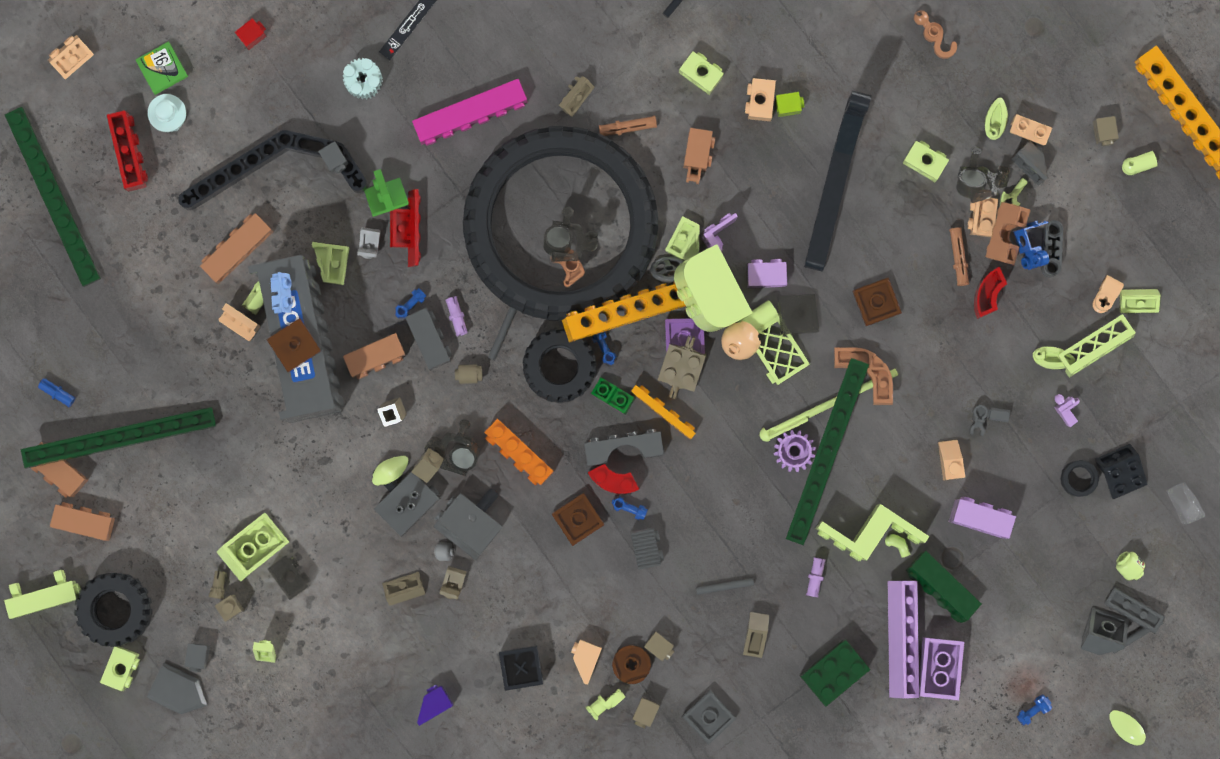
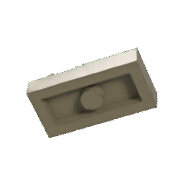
[559,76,595,117]

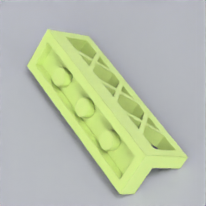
[1058,314,1135,378]

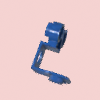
[1013,220,1049,270]

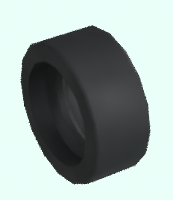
[1060,460,1099,497]

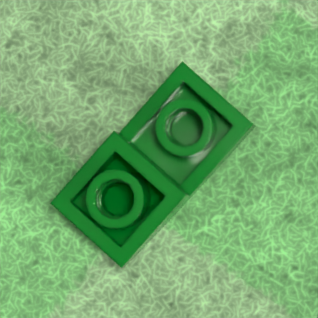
[591,377,636,415]

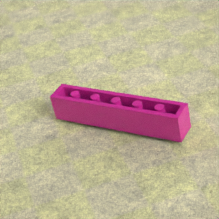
[412,79,527,146]

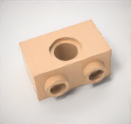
[745,78,776,121]

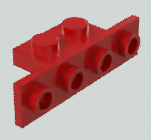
[390,189,421,267]

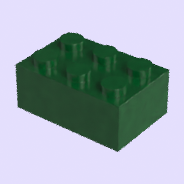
[799,639,870,707]

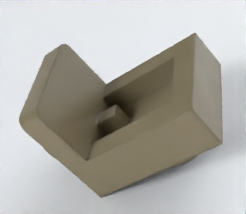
[439,566,467,599]

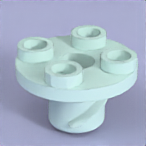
[148,94,186,132]

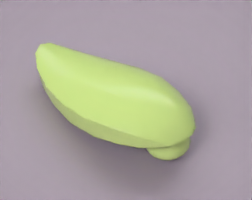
[985,98,1008,140]
[1033,347,1076,369]
[372,456,408,486]
[1109,710,1146,745]

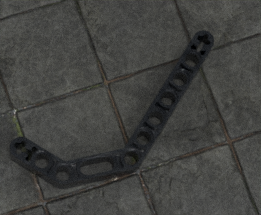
[804,90,872,272]
[178,130,368,210]

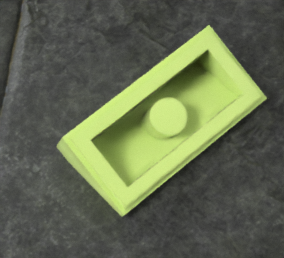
[1120,289,1161,313]

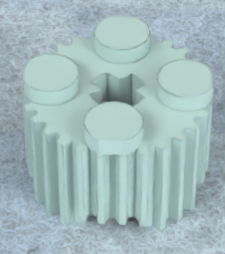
[343,58,383,100]

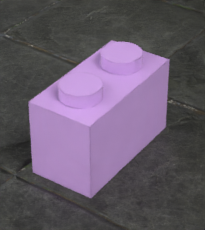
[747,259,787,288]

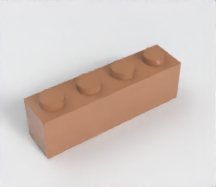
[200,213,273,285]

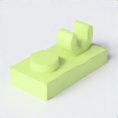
[253,640,276,663]

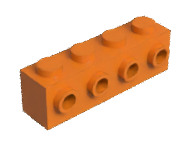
[484,418,554,485]

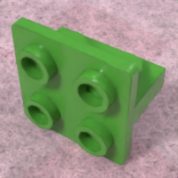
[364,169,409,217]

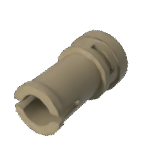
[208,571,227,600]

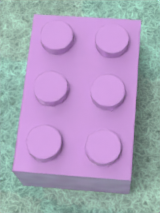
[948,497,1016,539]
[919,637,964,700]

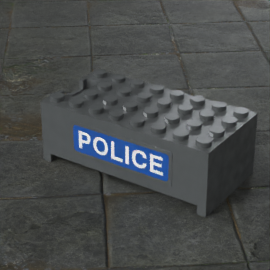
[248,255,345,423]

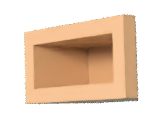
[938,440,965,480]
[571,640,602,685]

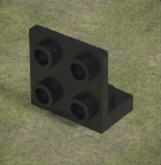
[1095,444,1147,499]

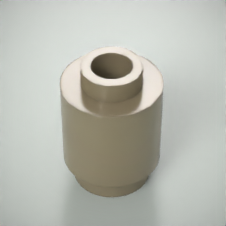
[455,364,483,384]

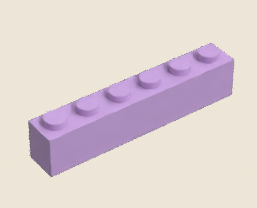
[888,581,919,698]

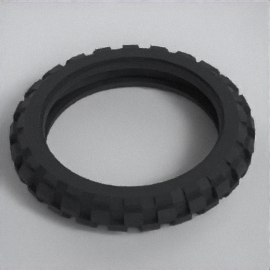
[463,126,658,321]

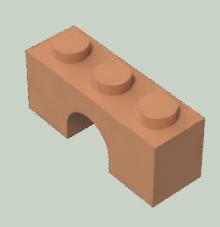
[986,202,1030,265]

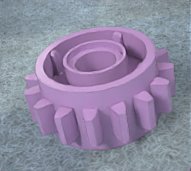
[773,430,816,472]

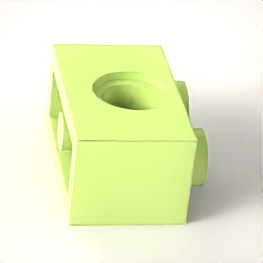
[679,52,724,95]
[903,141,949,182]
[100,646,140,691]

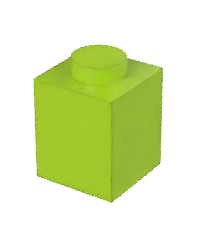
[775,92,804,117]

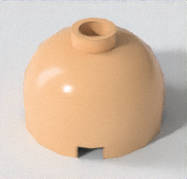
[721,321,761,360]

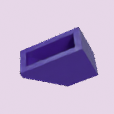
[417,685,454,726]

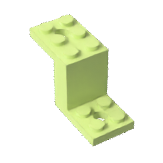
[815,504,929,561]

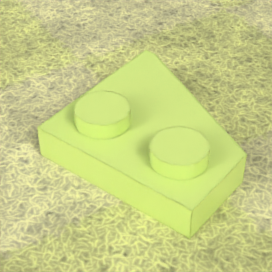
[665,216,700,261]
[312,242,349,285]

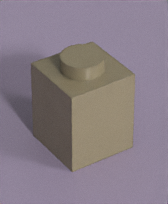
[1093,116,1119,146]
[377,397,407,427]
[412,448,444,483]
[215,595,245,622]
[644,631,675,661]
[632,697,660,729]

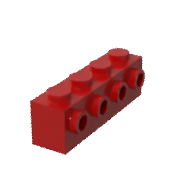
[107,110,148,192]

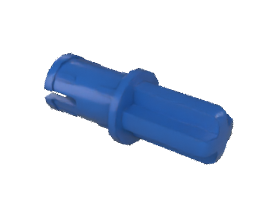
[38,379,76,407]

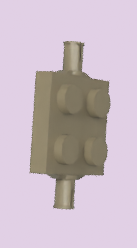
[658,335,706,399]

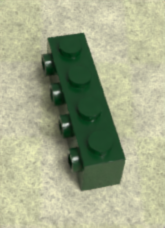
[906,551,982,623]

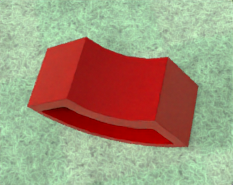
[974,267,1007,319]
[588,464,639,494]

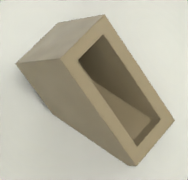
[743,612,769,658]

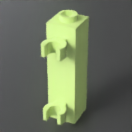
[4,570,81,619]

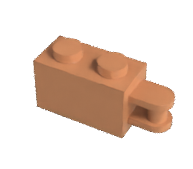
[683,128,716,184]

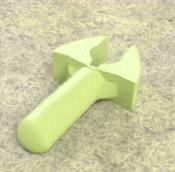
[1000,178,1028,206]

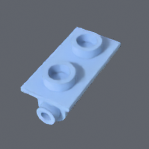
[270,272,293,314]

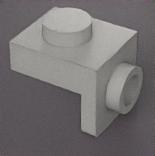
[357,227,381,259]

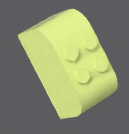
[674,244,752,332]

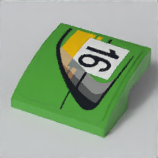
[136,41,188,95]

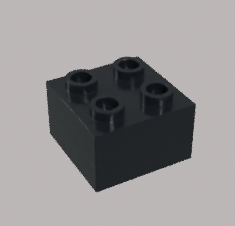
[499,645,544,691]

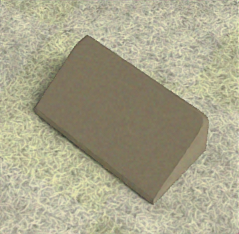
[382,572,426,605]

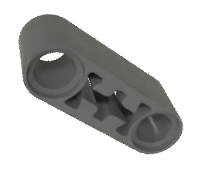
[1041,220,1063,278]

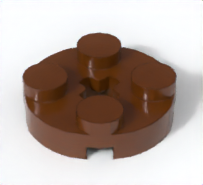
[612,645,651,684]

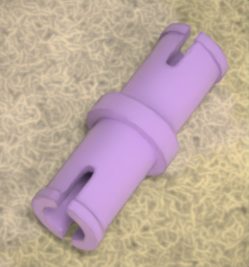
[445,296,468,337]
[806,557,826,597]

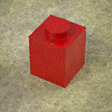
[235,18,267,50]

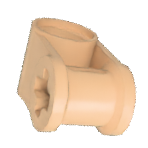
[1092,275,1124,313]

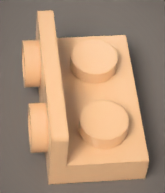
[48,35,94,79]
[1010,114,1052,146]
[967,195,998,237]
[219,303,261,341]

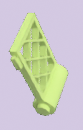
[737,300,810,385]

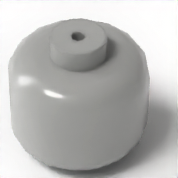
[434,542,455,561]

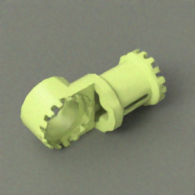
[585,689,626,721]

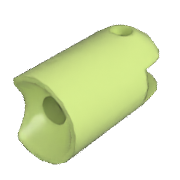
[1122,151,1157,175]
[242,281,264,315]

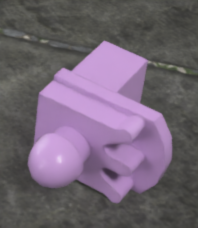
[1054,394,1080,427]

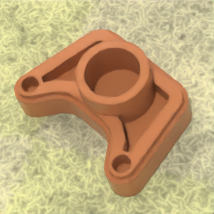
[550,249,585,287]

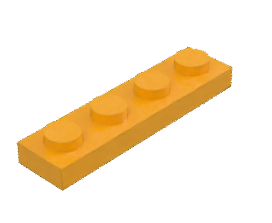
[631,385,696,440]

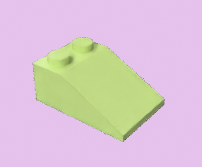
[217,513,289,581]

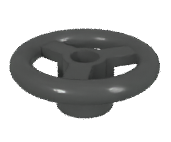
[650,256,684,284]

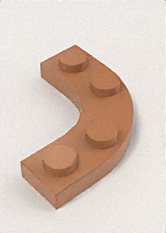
[834,348,893,405]

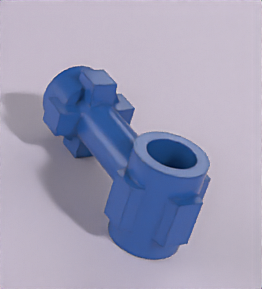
[395,288,426,319]
[592,332,617,366]
[611,496,648,520]
[1016,694,1052,726]

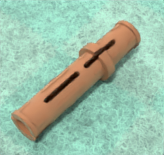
[599,116,657,136]
[949,228,970,286]

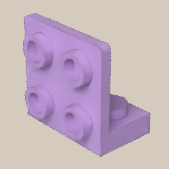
[702,213,738,252]

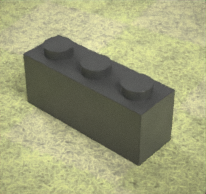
[405,308,452,371]

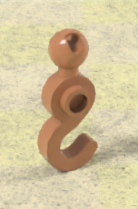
[914,10,957,59]

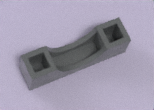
[584,429,664,467]

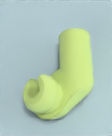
[885,534,911,558]

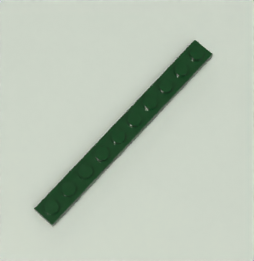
[4,107,101,287]
[786,358,869,546]
[20,407,216,469]

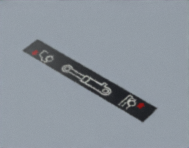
[379,0,437,60]

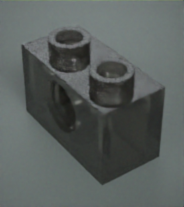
[268,555,311,600]

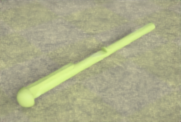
[760,369,898,442]

